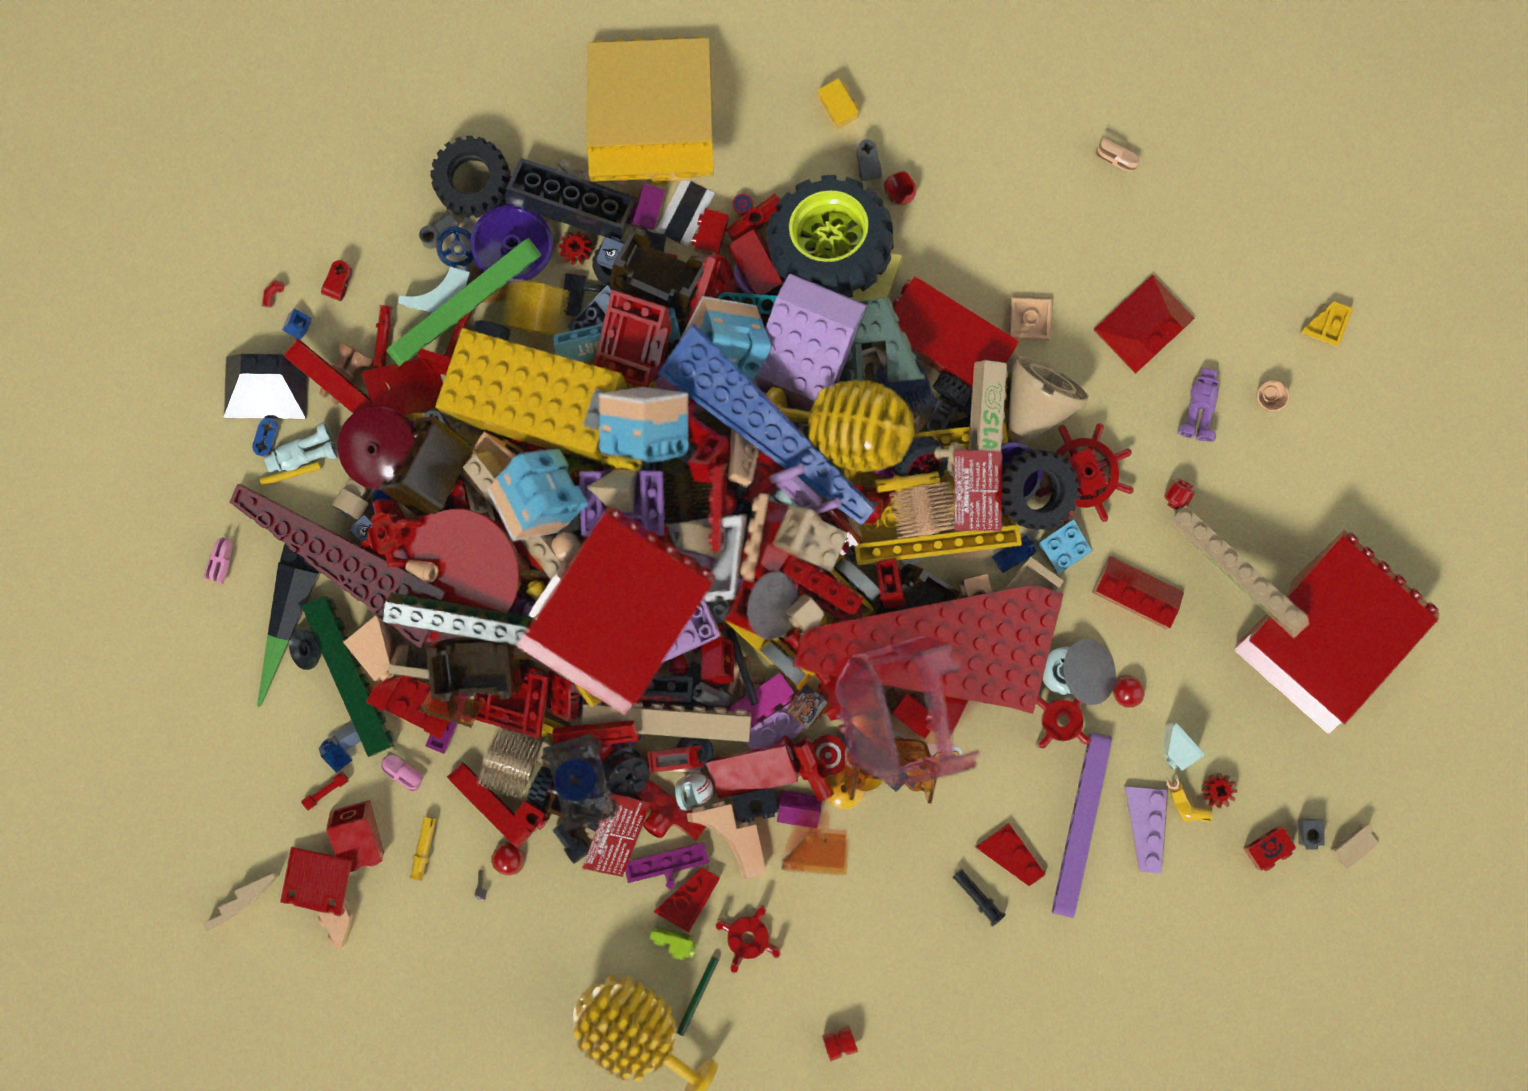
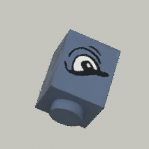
[597,237,624,269]
[349,515,372,542]

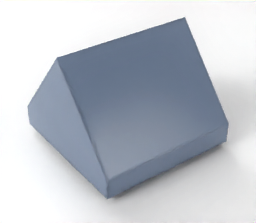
[336,722,361,750]

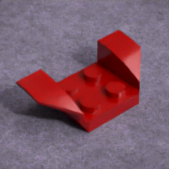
[366,675,450,739]

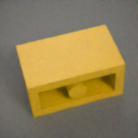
[817,78,860,130]

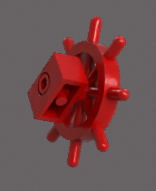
[1035,423,1134,523]

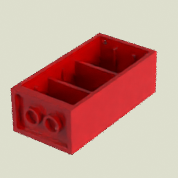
[892,276,1020,391]

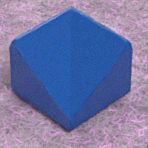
[282,308,312,339]

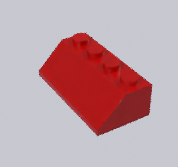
[1092,556,1184,629]

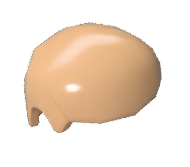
[1256,380,1290,412]
[551,532,582,563]

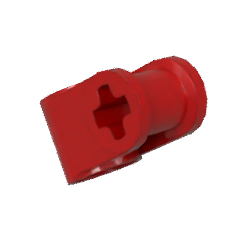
[321,260,352,302]

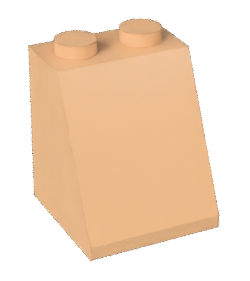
[343,616,396,681]

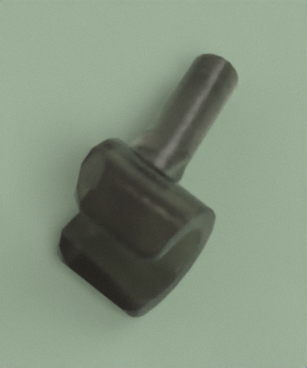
[474,870,488,901]

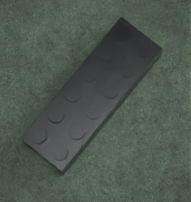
[506,158,636,240]

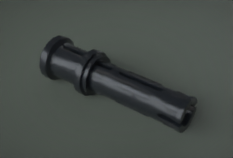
[952,869,1006,927]

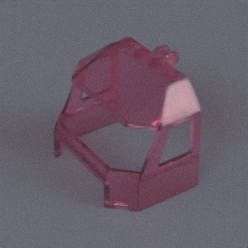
[835,636,980,786]

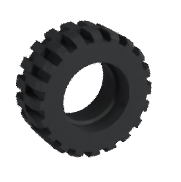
[430,136,511,218]
[1002,450,1080,530]

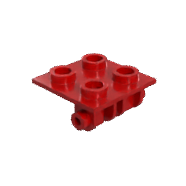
[546,671,579,722]

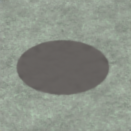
[748,572,798,640]
[1064,639,1116,705]

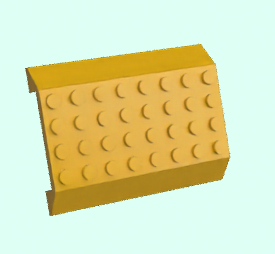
[843,422,1022,565]

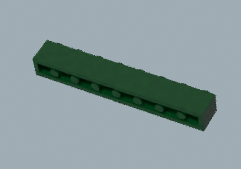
[301,596,395,757]

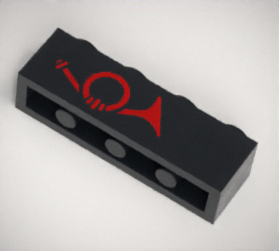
[638,675,693,704]

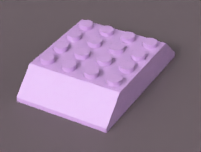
[753,273,867,412]

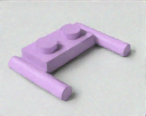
[770,464,842,514]

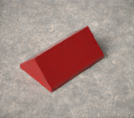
[728,229,786,295]

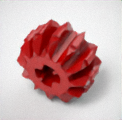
[558,230,593,266]
[1201,773,1238,809]

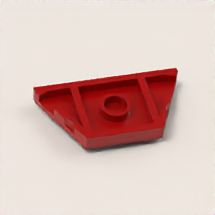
[726,449,787,503]

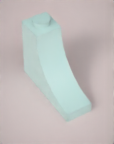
[398,265,473,314]

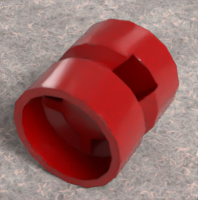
[822,1026,858,1062]

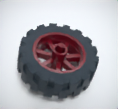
[893,436,949,489]

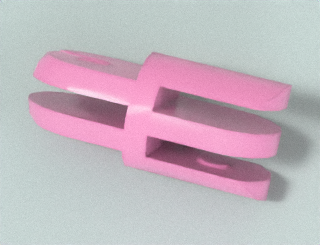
[203,537,233,584]
[381,755,423,792]

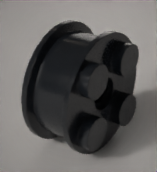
[600,748,650,797]

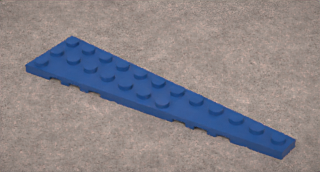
[658,323,875,525]

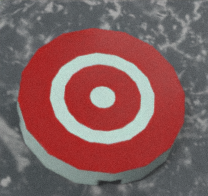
[812,735,849,776]

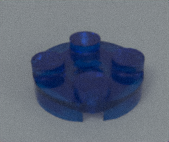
[554,759,597,802]

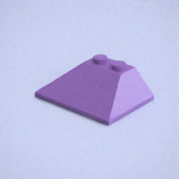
[580,470,664,536]

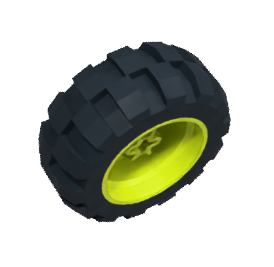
[767,175,894,298]

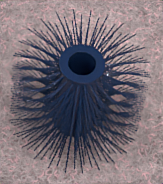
[872,351,936,416]

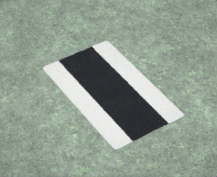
[656,180,715,247]

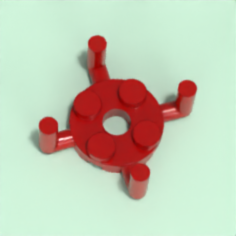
[361,500,423,567]
[1036,695,1091,749]
[715,905,781,973]

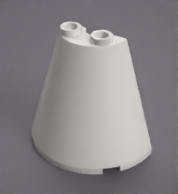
[668,514,747,601]

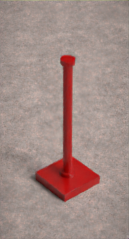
[417,271,483,376]

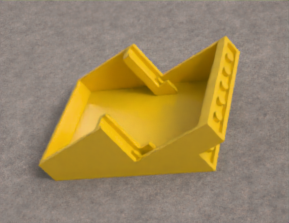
[586,36,714,182]

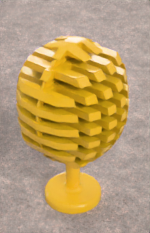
[766,380,914,472]
[572,974,718,1091]

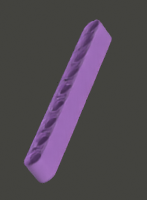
[1052,732,1112,918]

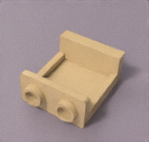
[1004,556,1064,591]

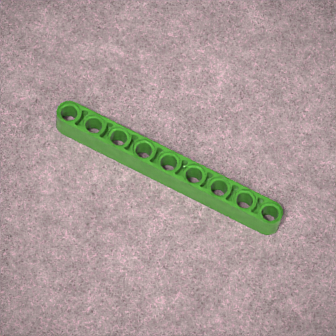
[386,238,542,367]

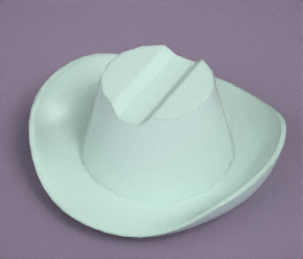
[1042,647,1072,695]

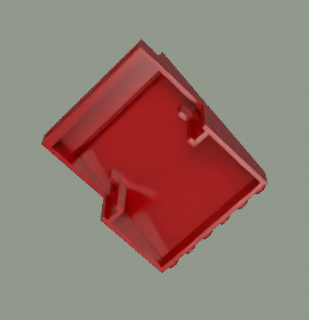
[516,505,716,715]
[1234,530,1439,734]

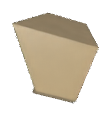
[588,469,637,513]

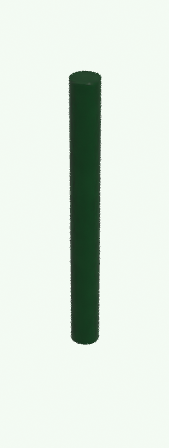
[676,956,719,1036]

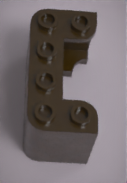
[379,416,473,515]
[426,639,522,701]

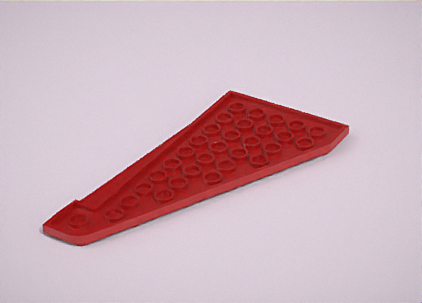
[793,585,1064,714]

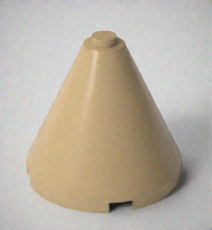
[1007,356,1089,445]

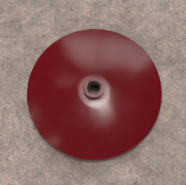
[337,406,416,490]

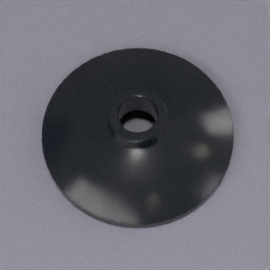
[289,629,320,670]

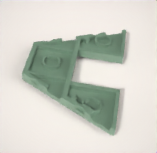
[839,298,925,382]

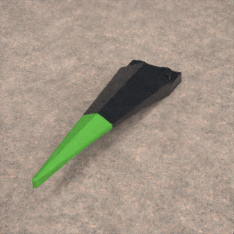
[257,543,321,707]

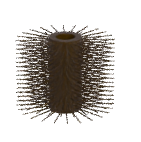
[663,471,713,523]

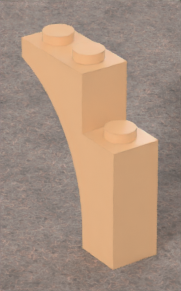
[687,801,766,879]

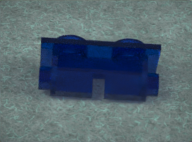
[992,535,1037,574]

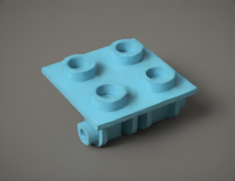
[1038,519,1092,574]

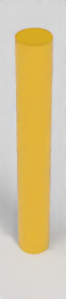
[259,461,321,486]

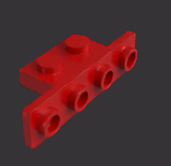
[782,555,863,616]

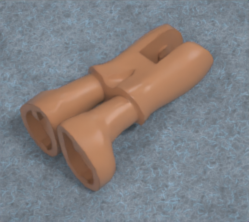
[319,341,373,405]

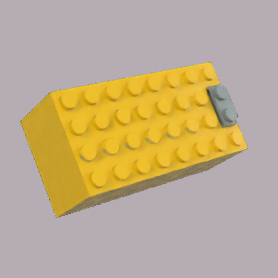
[436,328,630,465]

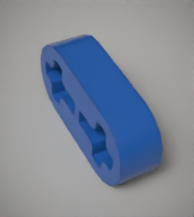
[252,418,279,457]

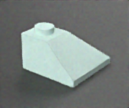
[1164,722,1205,771]

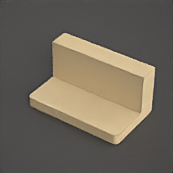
[1330,824,1378,869]

